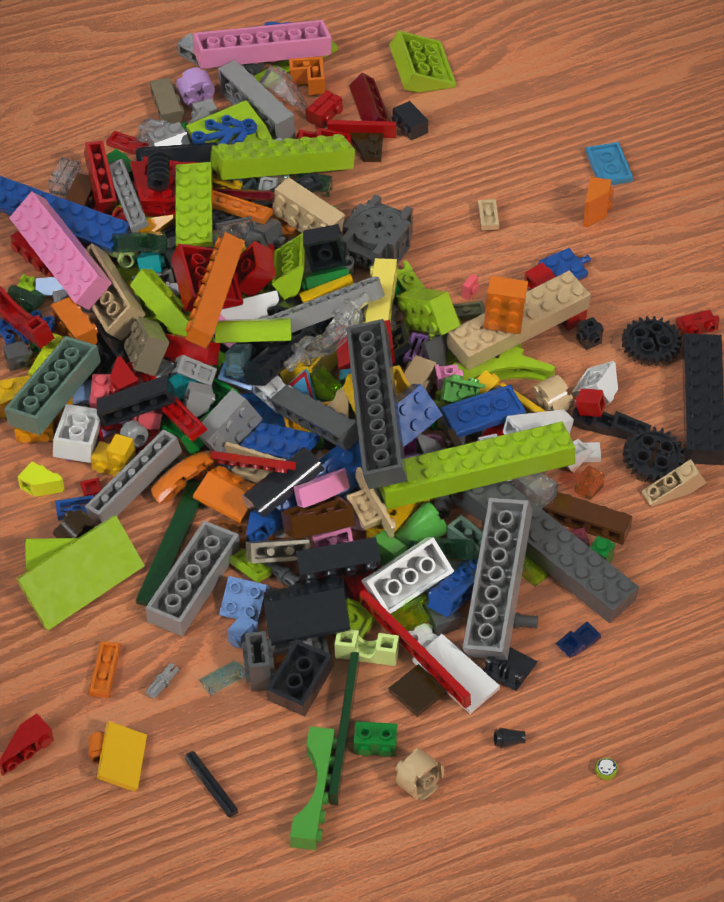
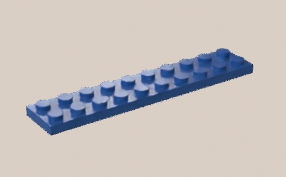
[0,176,131,253]

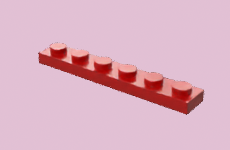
[211,451,296,473]

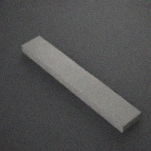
[109,159,149,233]

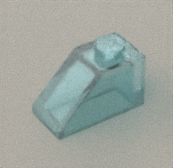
[225,344,252,378]

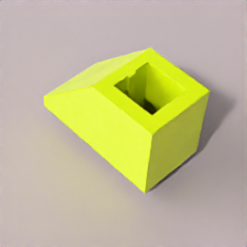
[18,462,65,497]

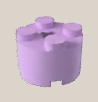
[176,67,215,108]

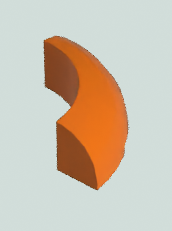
[151,451,218,504]

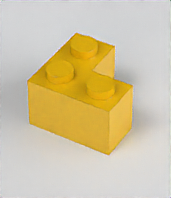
[91,434,136,477]

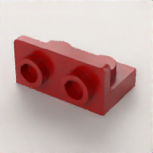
[675,310,720,338]

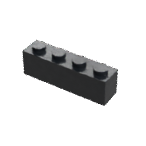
[97,375,175,427]

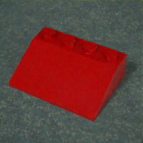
[171,243,244,312]

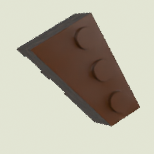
[281,495,355,539]

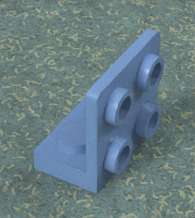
[219,576,271,623]

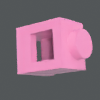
[435,364,463,391]

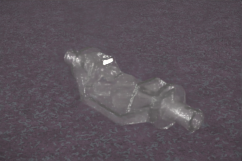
[283,292,371,372]

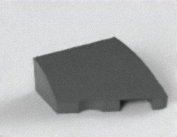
[421,333,448,367]

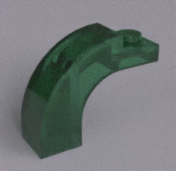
[112,231,168,253]
[409,537,476,560]

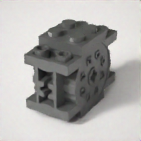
[342,195,413,269]

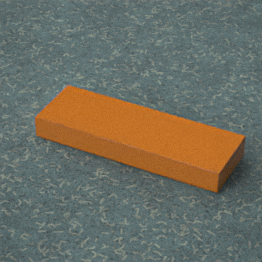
[88,641,121,698]

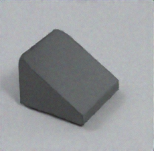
[245,231,269,248]

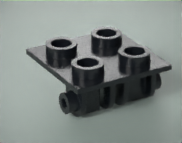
[483,647,538,691]

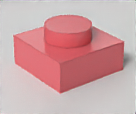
[462,274,479,300]

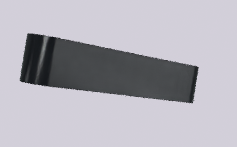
[135,142,218,163]

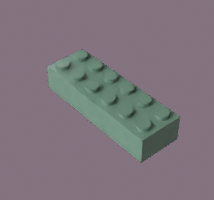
[4,336,101,435]

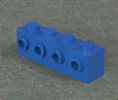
[428,557,478,618]

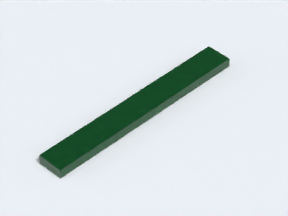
[136,479,202,606]
[329,652,360,805]

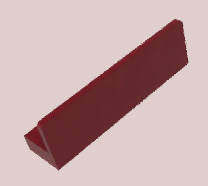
[349,72,390,121]

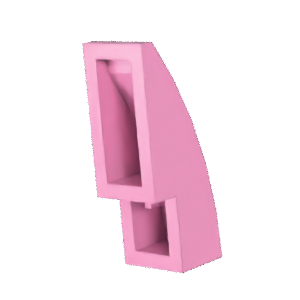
[293,468,350,508]

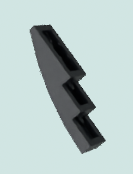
[571,407,651,439]

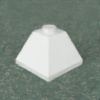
[571,361,618,404]

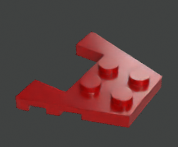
[131,161,199,206]

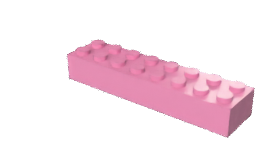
[193,20,332,69]
[9,191,112,310]

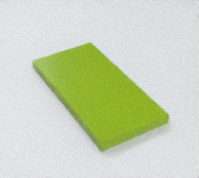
[16,515,145,630]

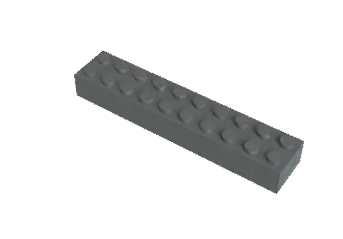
[346,319,408,489]
[462,481,639,623]

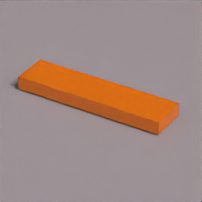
[212,190,273,224]

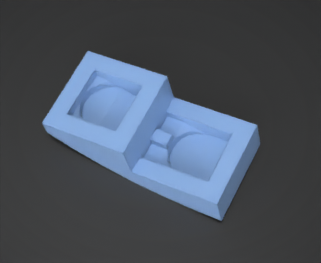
[73,379,92,405]

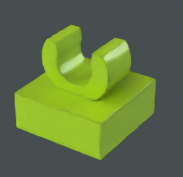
[16,274,36,297]

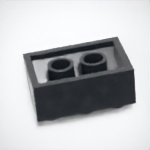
[94,322,130,374]

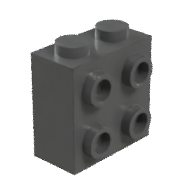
[242,631,275,690]

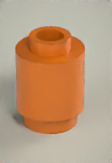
[88,731,105,764]

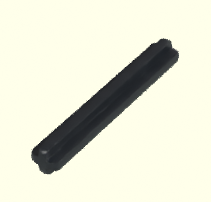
[185,751,238,817]

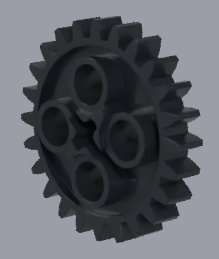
[622,316,682,366]
[622,426,686,484]

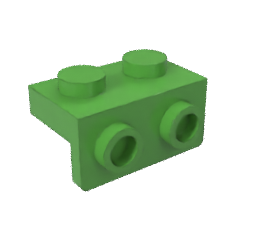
[440,374,485,403]

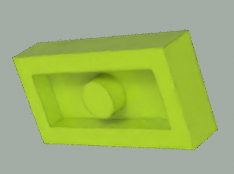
[229,549,272,583]

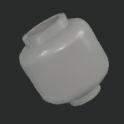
[120,420,149,448]

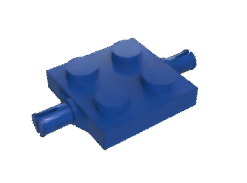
[538,248,591,281]

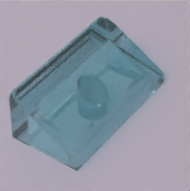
[199,660,245,695]

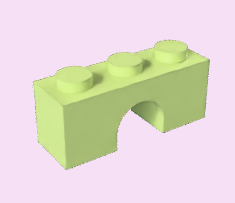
[335,629,399,666]

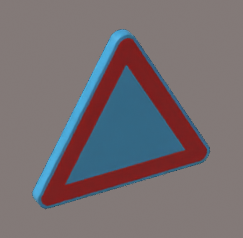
[288,369,317,401]

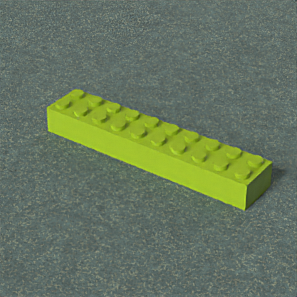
[378,421,576,509]

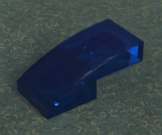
[556,621,602,658]

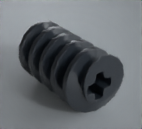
[147,151,170,191]

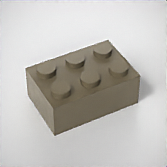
[124,316,169,376]

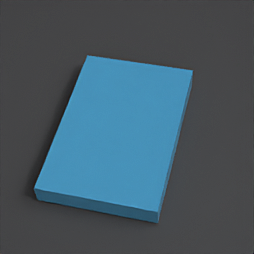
[585,142,633,185]

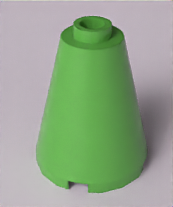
[394,501,447,549]

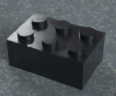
[266,639,334,717]

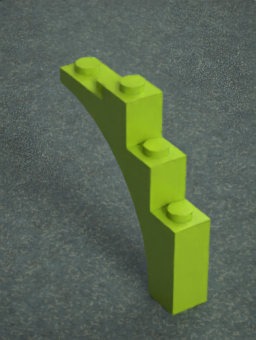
[435,346,555,407]

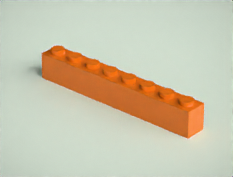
[185,232,245,348]

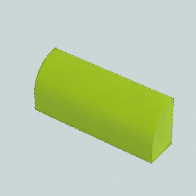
[215,318,292,343]

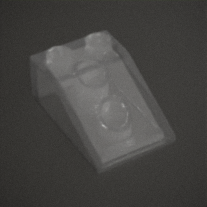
[259,65,308,114]

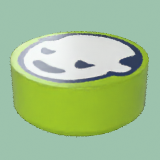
[596,758,617,780]

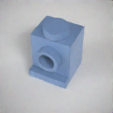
[227,614,259,649]

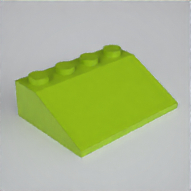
[389,30,457,93]
[186,100,272,171]

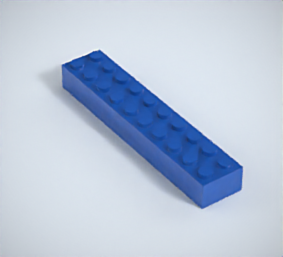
[275,384,443,517]

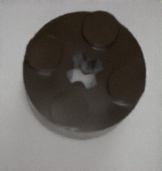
[53,510,99,538]

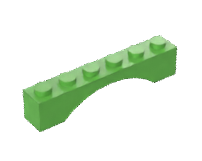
[290,726,338,850]

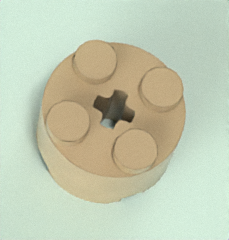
[533,375,574,411]
[396,748,444,800]

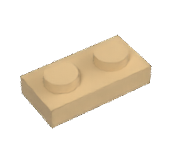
[478,199,499,230]

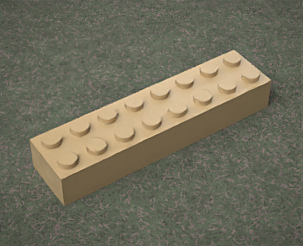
[447,271,591,371]

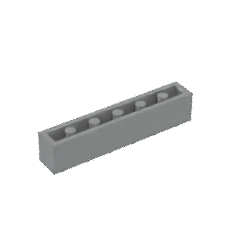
[85,429,182,524]

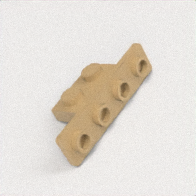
[224,442,286,483]
[346,467,396,538]

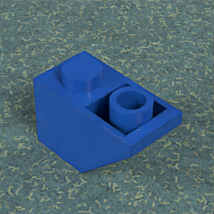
[246,509,283,542]

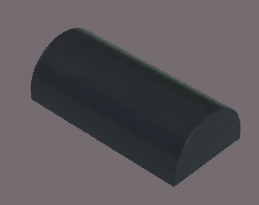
[242,447,325,518]

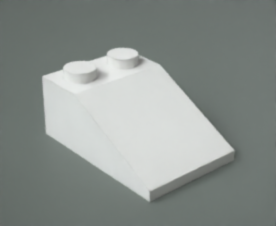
[53,404,101,463]

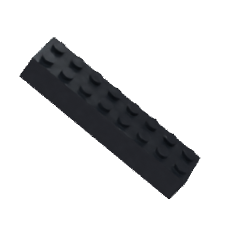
[682,333,724,465]

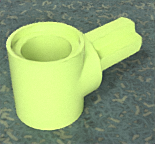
[104,247,139,269]

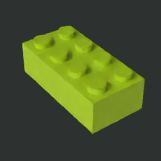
[397,287,461,335]

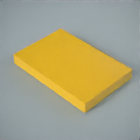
[96,721,147,792]

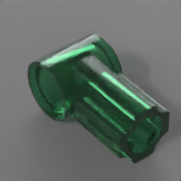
[7,285,45,313]

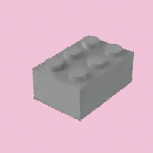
[199,389,262,453]

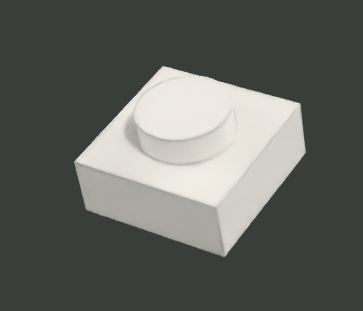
[584,442,601,462]

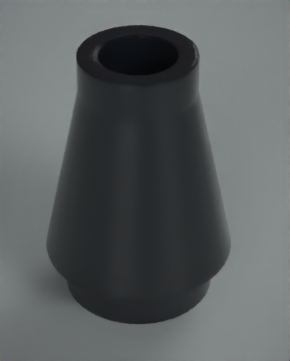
[493,727,526,748]

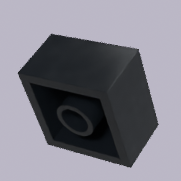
[303,224,347,272]

